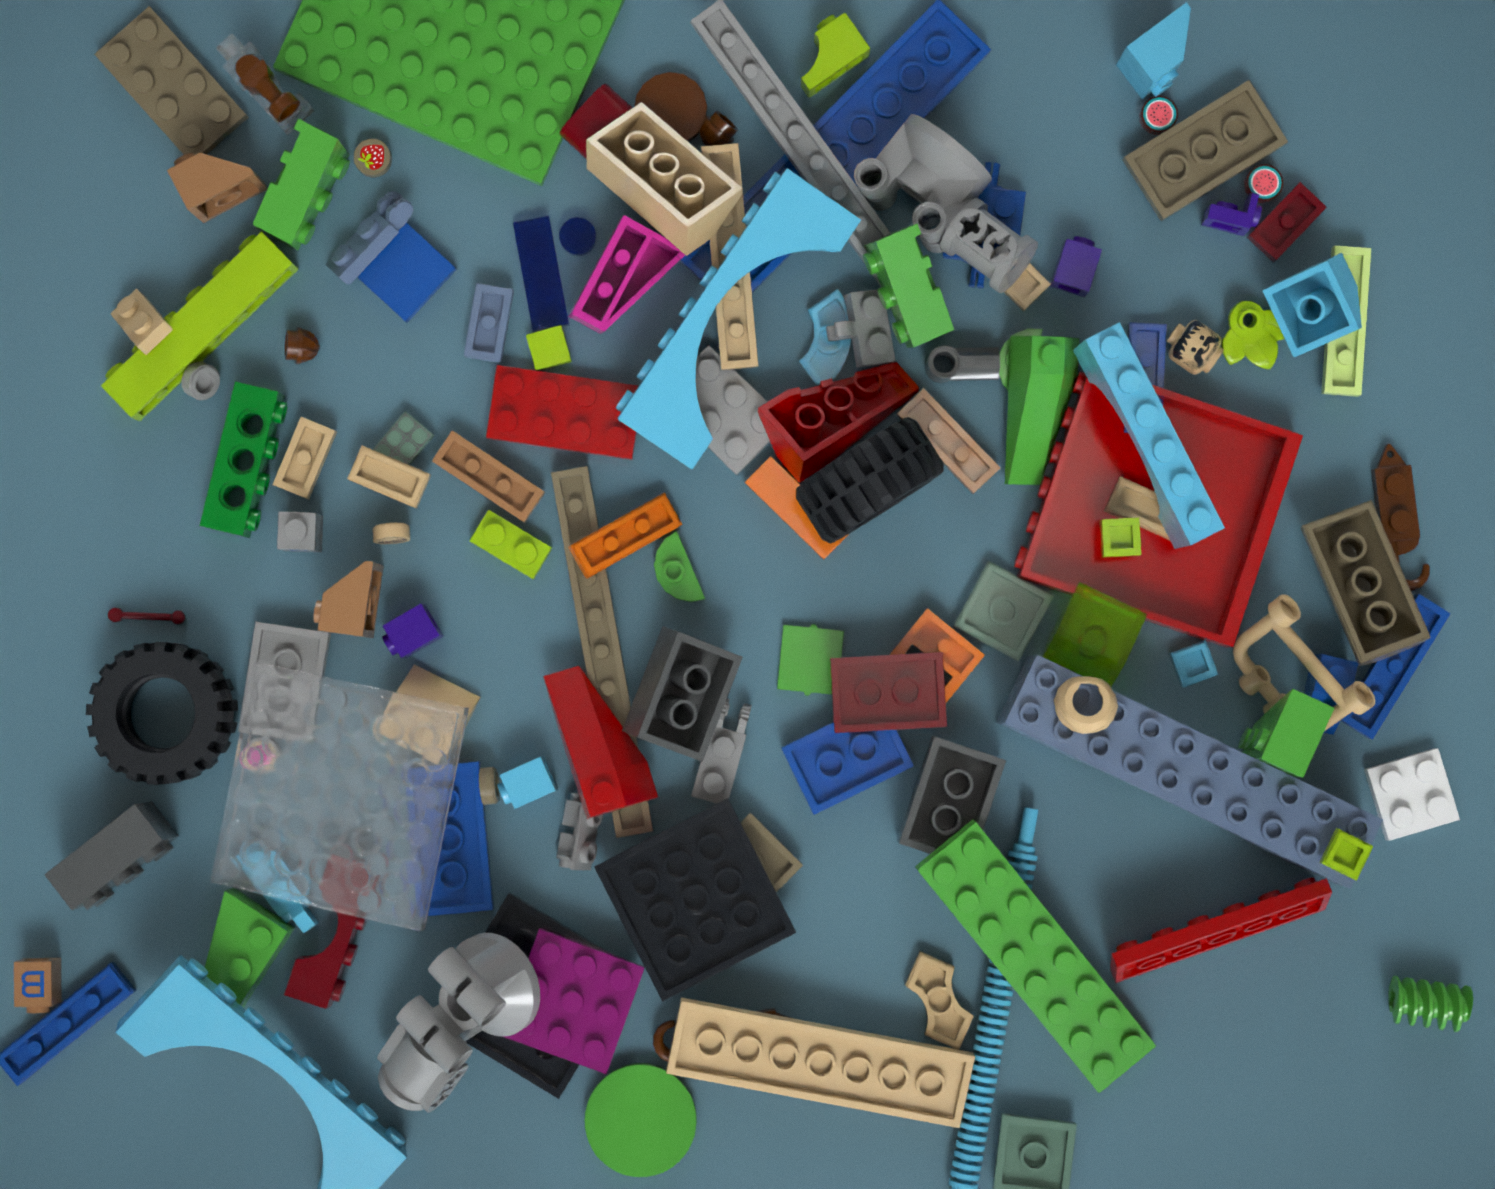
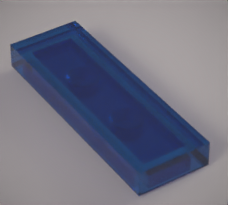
[513,216,570,332]

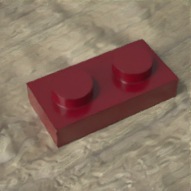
[1247,182,1327,263]

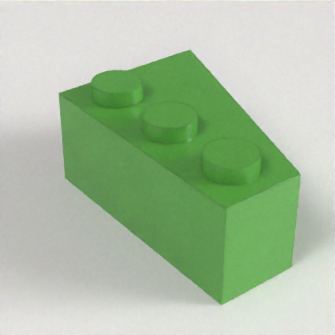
[863,223,954,348]

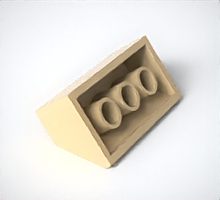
[586,102,743,256]

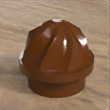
[700,111,738,146]
[284,327,320,364]

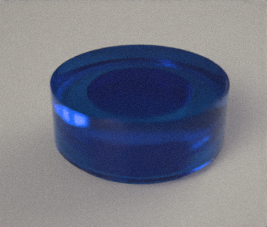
[559,217,597,256]

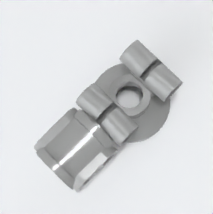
[854,114,1038,293]
[377,933,540,1113]

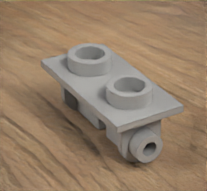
[556,792,603,870]

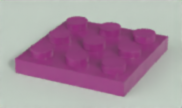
[502,928,645,1074]

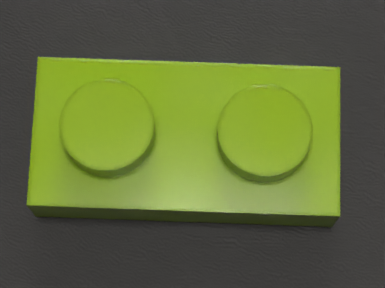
[470,510,553,580]

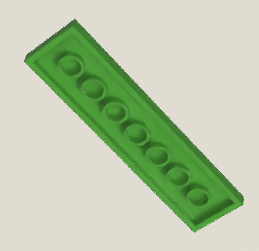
[915,819,1156,1093]

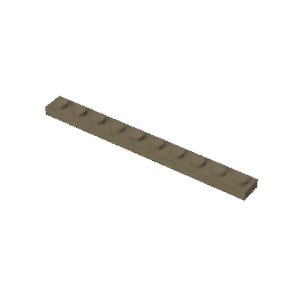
[551,466,654,838]

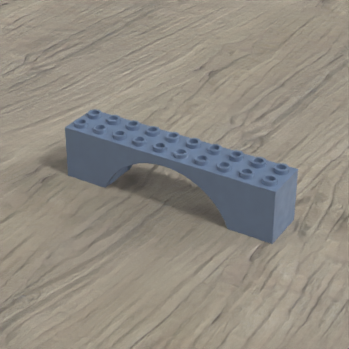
[996,655,1383,889]

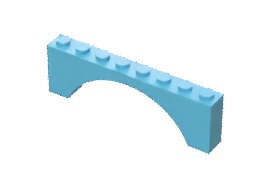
[615,168,861,469]
[115,955,407,1189]

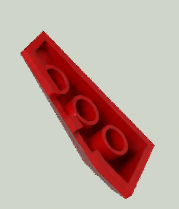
[757,362,919,483]
[543,666,658,820]

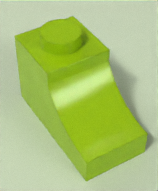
[801,12,870,98]

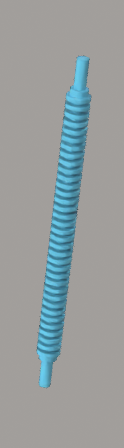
[948,807,1039,1189]

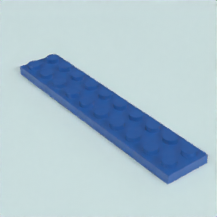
[681,0,991,293]

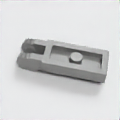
[691,698,752,803]

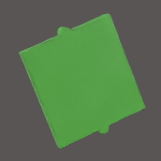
[777,624,844,696]

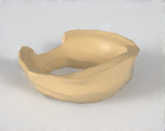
[1054,676,1118,734]

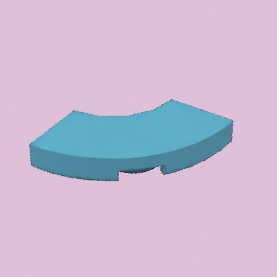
[799,289,851,386]

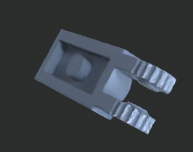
[325,191,414,285]

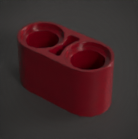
[559,83,633,159]

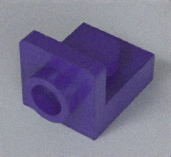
[1201,192,1262,236]

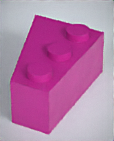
[568,215,685,334]

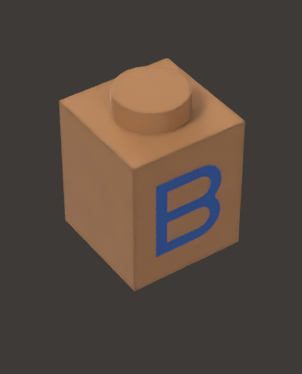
[14,958,62,1013]

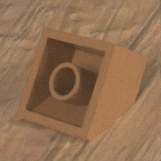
[167,153,268,223]
[313,561,384,638]

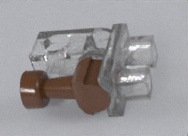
[216,34,314,135]

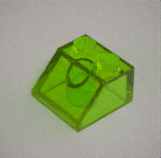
[1042,582,1147,687]

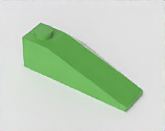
[1005,336,1079,485]

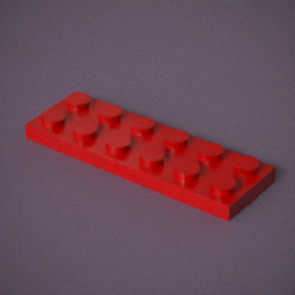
[1110,877,1332,984]

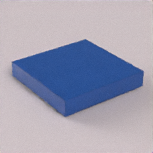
[357,223,457,323]

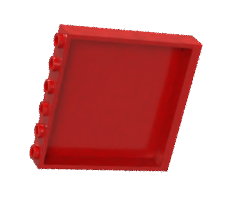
[1014,371,1303,648]

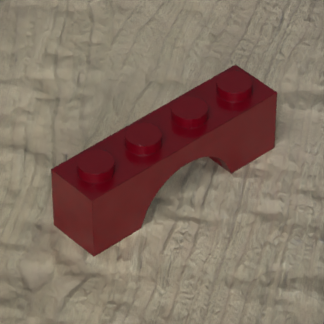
[284,850,382,1009]

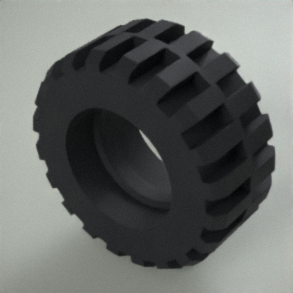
[796,417,944,544]
[86,642,238,785]

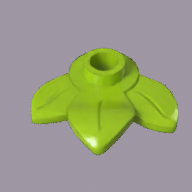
[1221,301,1285,369]

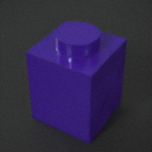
[1049,236,1102,297]
[382,603,444,659]

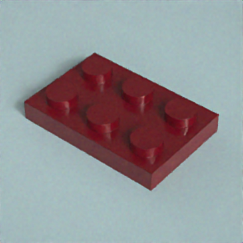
[830,652,947,733]

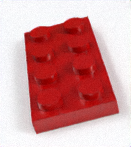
[486,365,638,460]

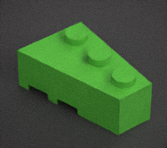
[253,118,350,251]
[1238,688,1334,778]
[205,887,295,1008]

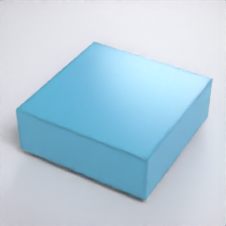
[1169,640,1219,688]

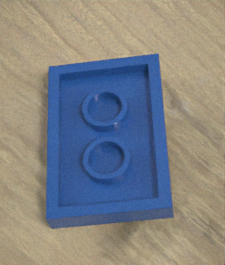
[781,722,914,815]

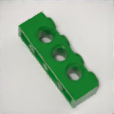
[199,381,288,538]

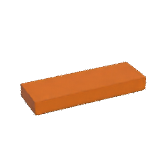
[745,456,849,560]
[568,492,683,579]

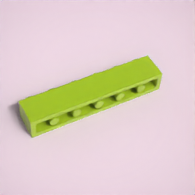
[101,231,299,421]

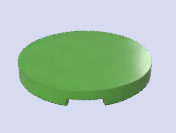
[585,1063,697,1177]

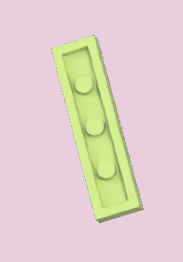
[1321,246,1371,397]

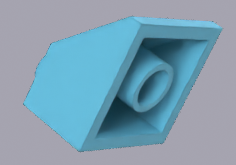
[1116,2,1191,100]
[1262,253,1362,357]

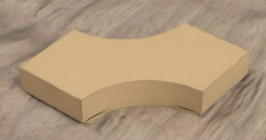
[905,950,974,1050]

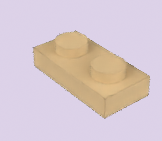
[110,288,173,355]
[272,417,337,500]

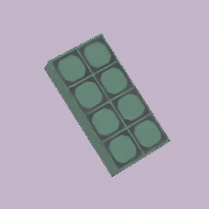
[373,411,435,465]

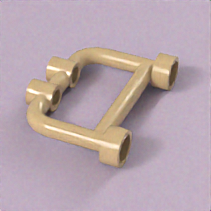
[1233,594,1376,731]

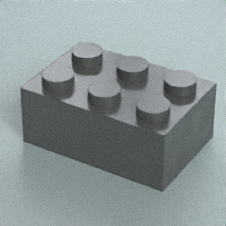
[622,626,743,762]
[897,736,1006,854]
[44,801,179,910]

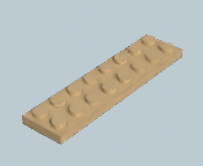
[666,997,975,1128]

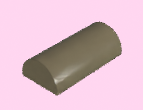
[1301,500,1431,666]

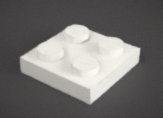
[1364,748,1460,841]

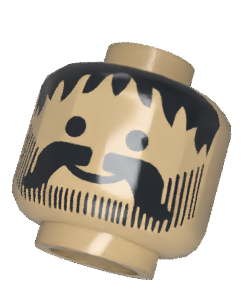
[1167,320,1224,375]

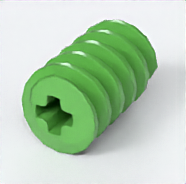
[1388,975,1474,1032]

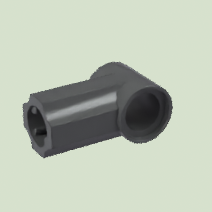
[925,345,1000,383]

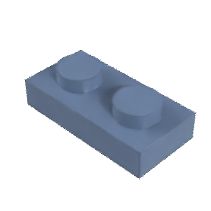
[464,283,514,364]

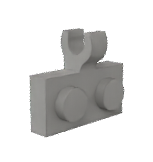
[826,290,896,368]

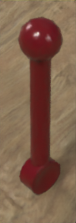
[108,607,185,625]

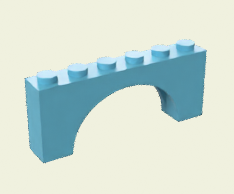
[1073,322,1225,549]

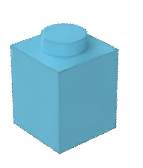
[497,756,558,809]

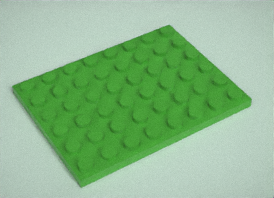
[273,0,625,186]

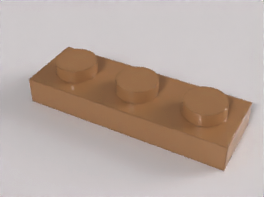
[896,388,1000,494]
[432,431,546,523]

